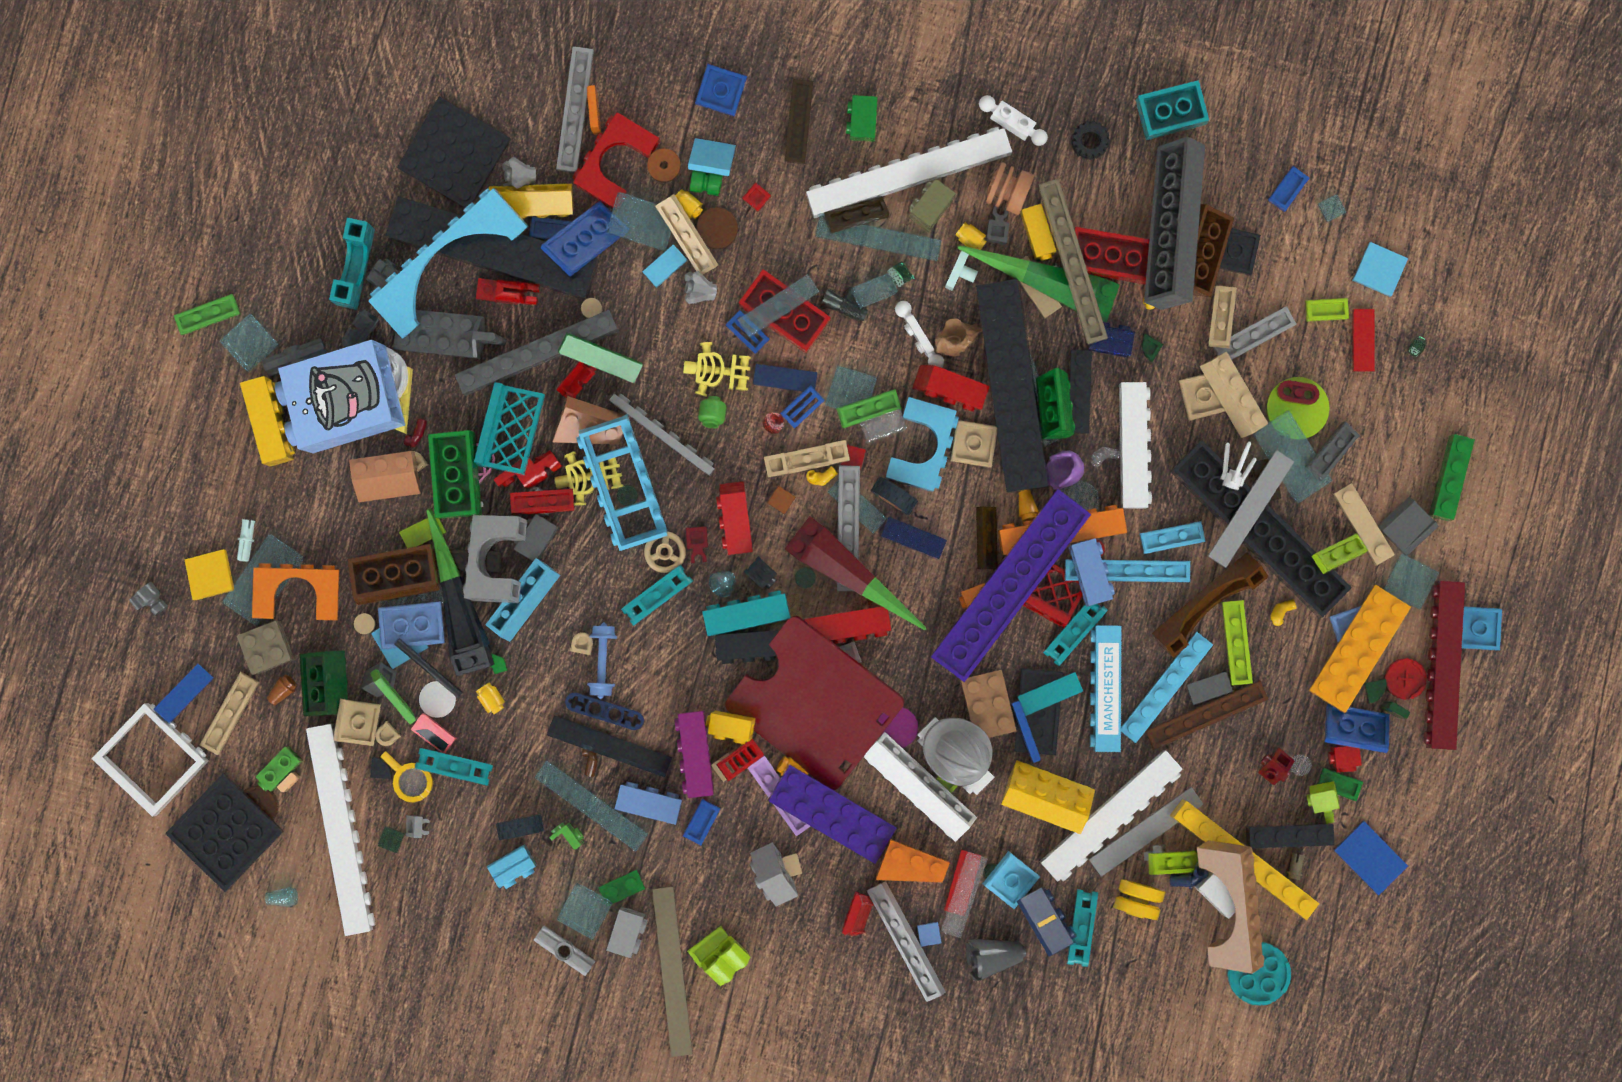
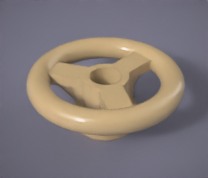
[644,532,686,573]

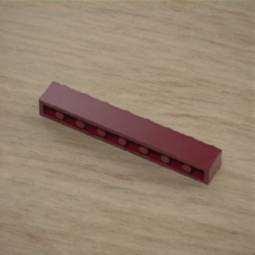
[1424,581,1465,750]

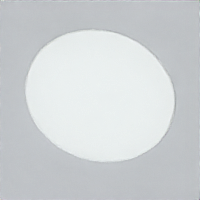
[419,681,456,718]

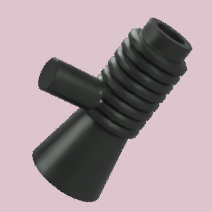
[820,286,868,321]

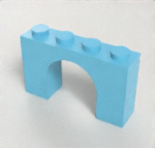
[885,397,959,492]

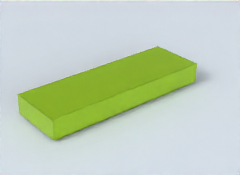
[1312,533,1368,574]
[1148,850,1202,875]

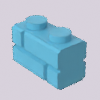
[487,844,537,889]

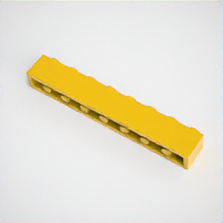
[1170,799,1320,920]

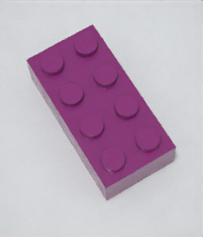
[674,710,714,798]

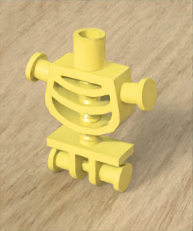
[683,342,751,397]
[554,452,624,506]

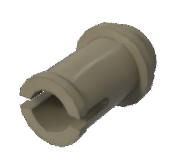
[1286,853,1305,881]

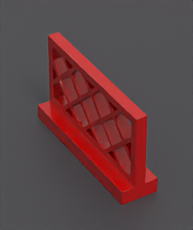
[1023,564,1082,628]

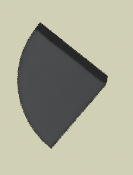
[370,757,392,779]

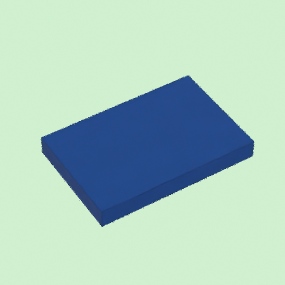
[1325,703,1390,753]
[1334,821,1408,895]

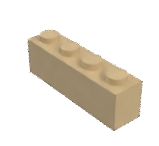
[1200,351,1268,438]

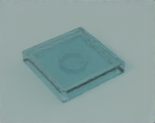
[220,313,279,372]
[825,365,877,409]
[1383,554,1439,610]
[556,883,613,940]

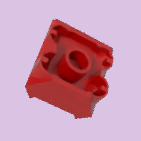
[842,891,874,936]

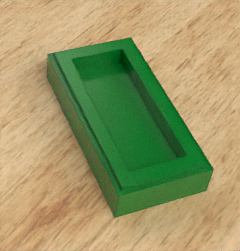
[1317,768,1363,801]

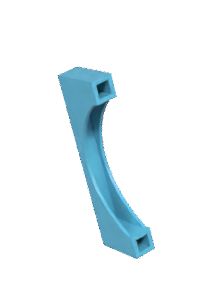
[369,188,529,339]

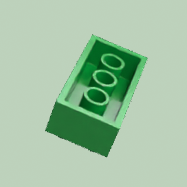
[428,430,482,519]

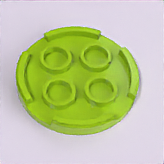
[1266,377,1330,440]

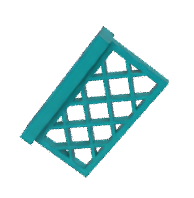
[474,382,545,475]

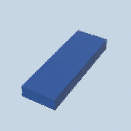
[154,664,213,724]
[1011,701,1041,763]

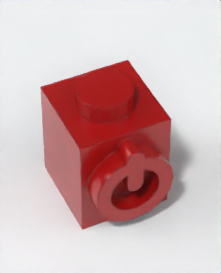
[1328,744,1362,773]

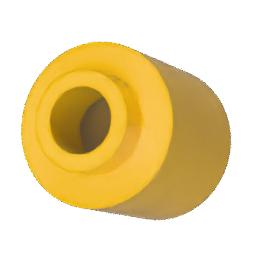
[675,189,703,219]
[955,222,987,250]
[476,682,505,714]

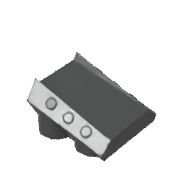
[1378,497,1439,556]

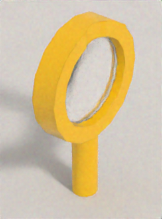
[380,751,434,802]

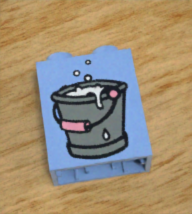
[275,340,405,453]

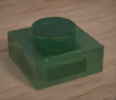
[887,261,914,288]

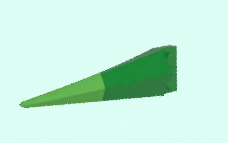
[958,245,1120,324]

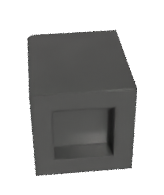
[361,662,397,697]

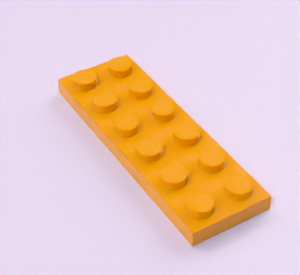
[1308,584,1411,713]

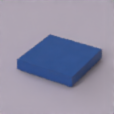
[695,64,747,117]

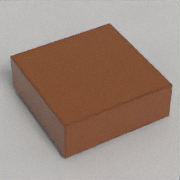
[767,486,796,515]

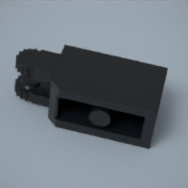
[744,556,777,589]

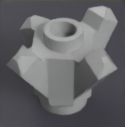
[502,157,536,188]
[685,271,717,304]

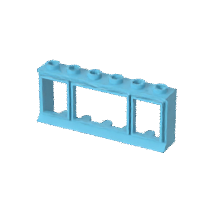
[576,414,667,551]

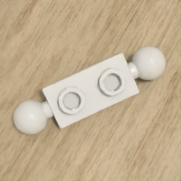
[979,95,1048,146]
[895,301,944,368]

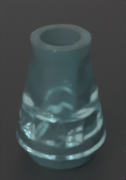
[265,887,298,908]

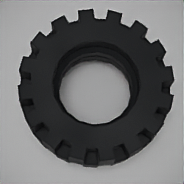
[1071,121,1110,160]

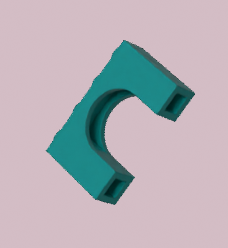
[329,218,375,310]

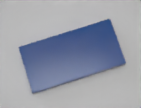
[541,201,629,276]

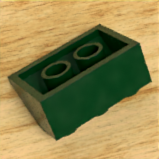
[299,650,348,716]

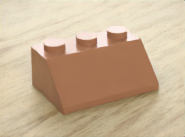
[349,451,421,503]

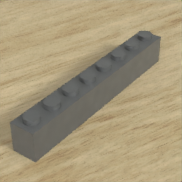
[455,310,619,396]

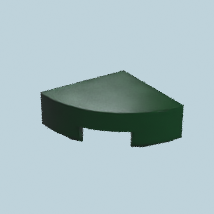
[1142,334,1164,363]
[1364,679,1386,704]

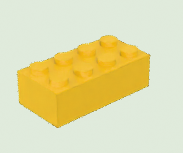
[240,376,295,467]
[1001,760,1095,834]

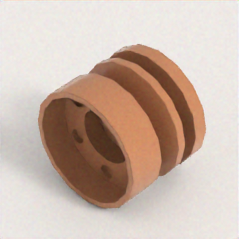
[986,162,1035,216]

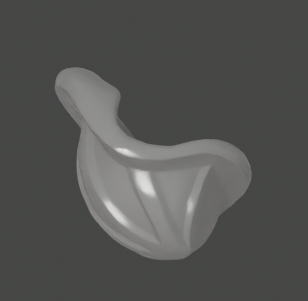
[923,718,993,786]

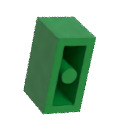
[846,95,878,142]

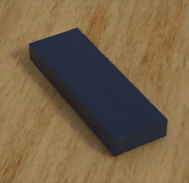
[753,364,818,393]

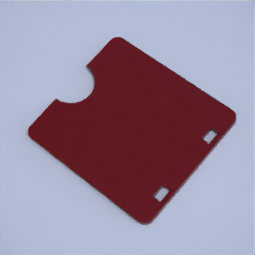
[725,616,905,790]

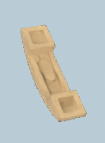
[764,440,850,478]

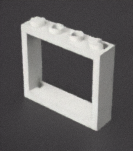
[92,703,209,817]

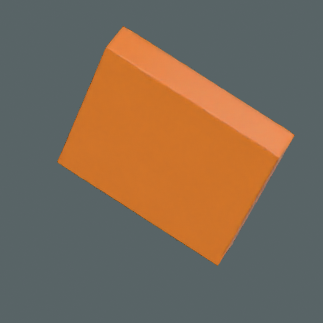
[587,85,601,135]

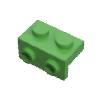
[549,822,584,850]

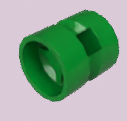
[690,170,723,196]

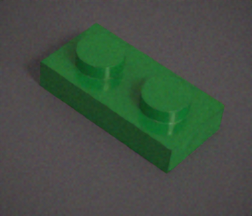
[598,870,646,906]

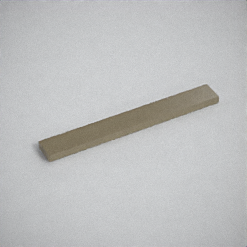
[1038,178,1108,345]
[652,886,693,1057]

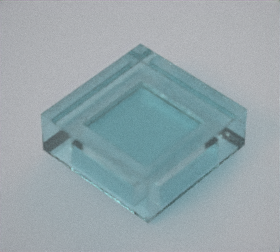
[1317,194,1347,223]

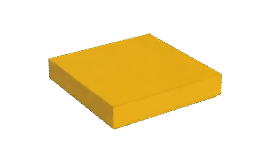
[184,549,234,600]

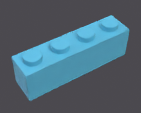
[486,558,560,642]

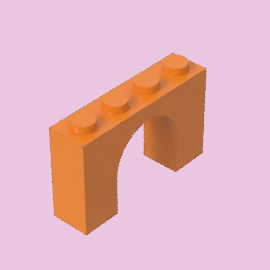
[252,563,340,620]

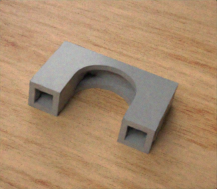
[463,515,527,603]

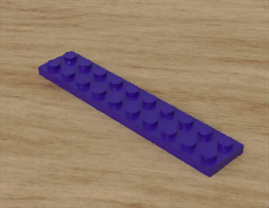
[930,489,1091,682]

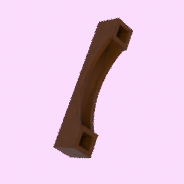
[1152,553,1268,658]

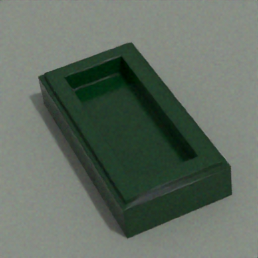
[1380,701,1410,719]

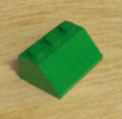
[1036,368,1075,439]

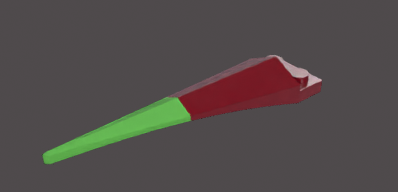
[785,516,926,630]

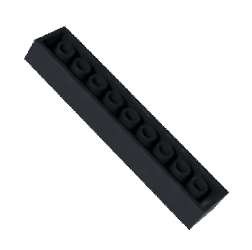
[385,196,599,300]
[976,279,1050,493]
[1169,440,1352,618]

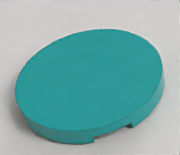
[1227,942,1291,1006]

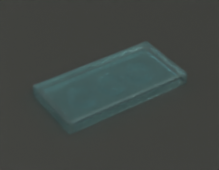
[1253,411,1333,503]
[222,534,305,626]

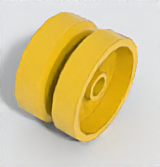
[1113,879,1166,920]

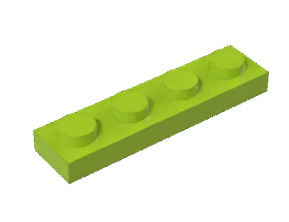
[1222,600,1253,686]

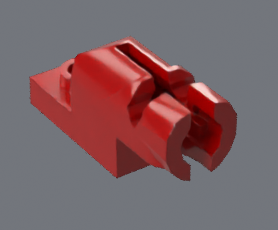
[476,278,540,305]
[493,450,562,488]

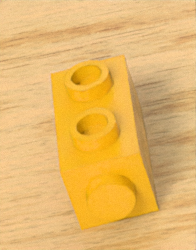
[706,710,756,744]

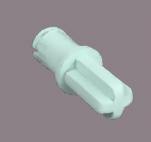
[237,519,255,562]

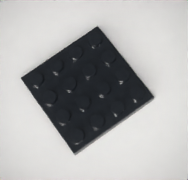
[397,97,511,208]
[165,773,284,892]

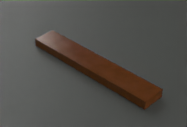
[1145,680,1269,750]

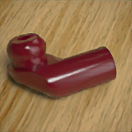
[404,419,427,448]

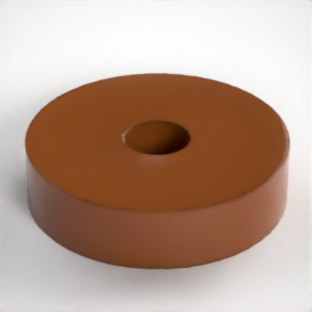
[647,148,681,183]

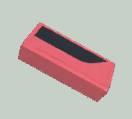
[411,713,457,754]

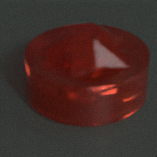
[763,412,785,434]

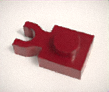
[686,526,708,564]

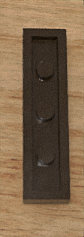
[785,79,814,164]

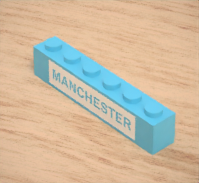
[1090,626,1121,752]

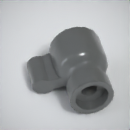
[129,582,168,616]

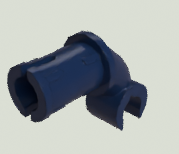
[1170,861,1209,889]

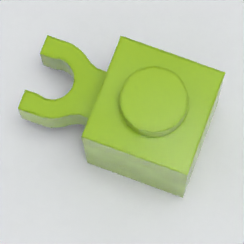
[1306,781,1340,824]

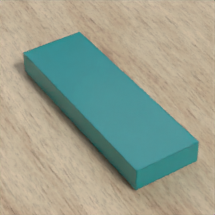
[1017,672,1083,716]

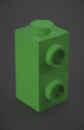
[256,746,303,792]

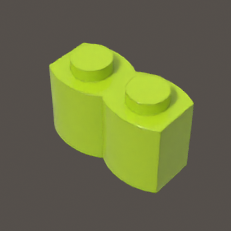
[700,936,751,986]

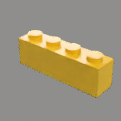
[489,184,574,219]

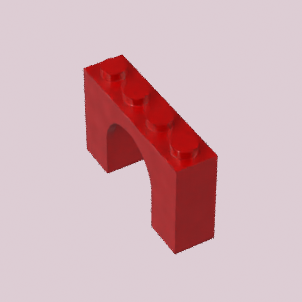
[572,112,660,212]

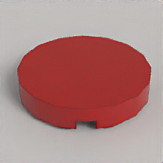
[1384,658,1427,700]

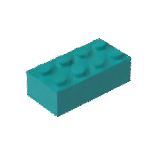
[702,590,791,636]

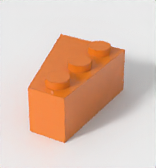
[875,839,950,883]

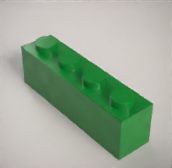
[1429,434,1475,521]

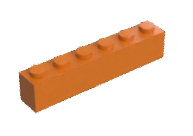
[998,504,1127,555]

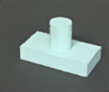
[945,251,978,291]

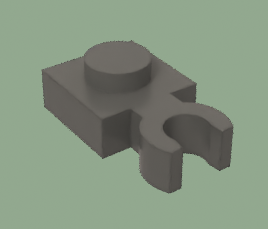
[986,207,1009,245]

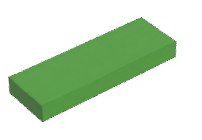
[174,294,241,335]
[836,389,901,428]
[370,669,416,724]

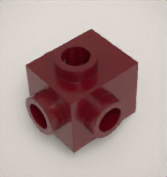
[1258,748,1295,785]

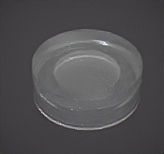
[1290,755,1312,776]

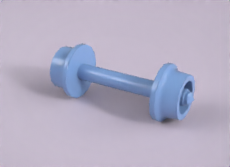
[587,622,617,699]

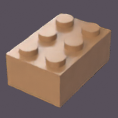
[959,670,1016,738]

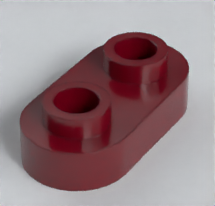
[1277,380,1320,405]

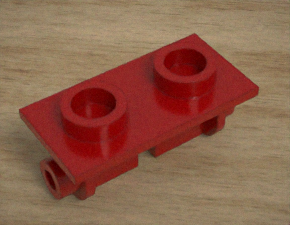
[556,361,597,399]

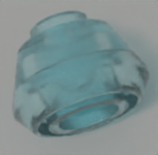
[709,570,736,597]

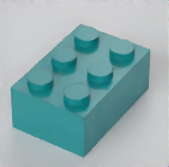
[1135,80,1209,140]

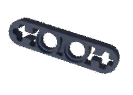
[565,693,644,730]

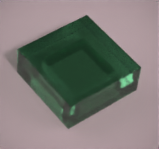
[378,826,406,853]

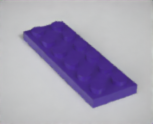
[768,764,896,864]

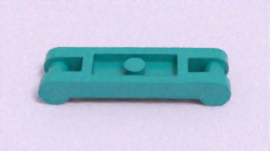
[621,565,693,626]
[1043,604,1108,666]
[414,748,493,786]
[1067,889,1098,967]

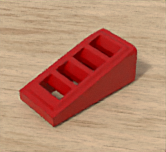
[716,739,764,781]

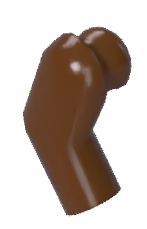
[582,749,598,777]

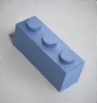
[1069,538,1115,607]
[615,781,683,825]

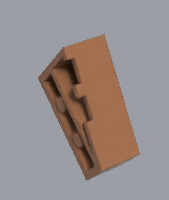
[553,396,624,444]

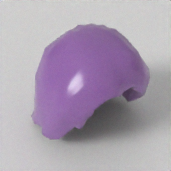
[1047,450,1084,490]

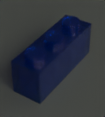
[881,517,947,560]

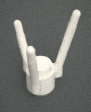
[1220,442,1257,490]

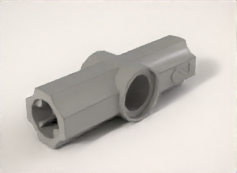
[533,925,595,976]

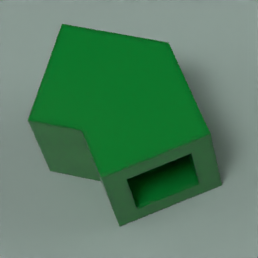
[490,653,508,674]

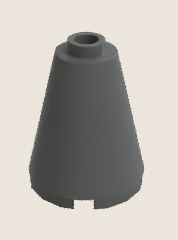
[966,939,1026,981]

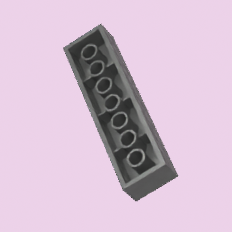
[1144,137,1205,310]

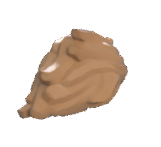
[934,318,982,357]

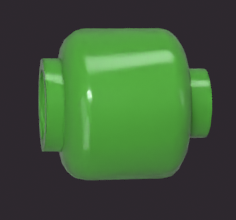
[698,396,727,428]

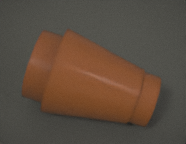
[267,675,297,706]

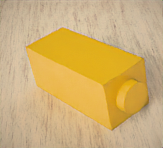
[1020,204,1056,262]

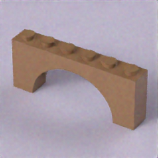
[1197,840,1264,974]

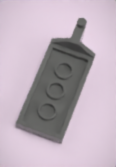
[393,310,507,359]

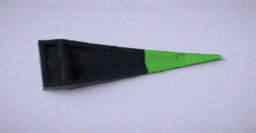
[427,509,494,677]

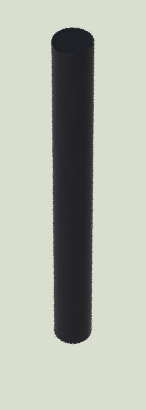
[394,638,463,698]

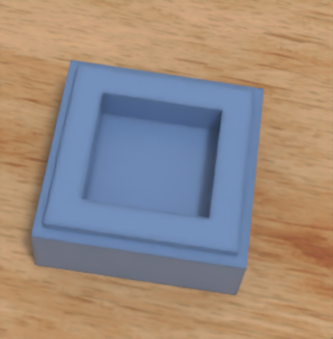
[917,922,941,947]

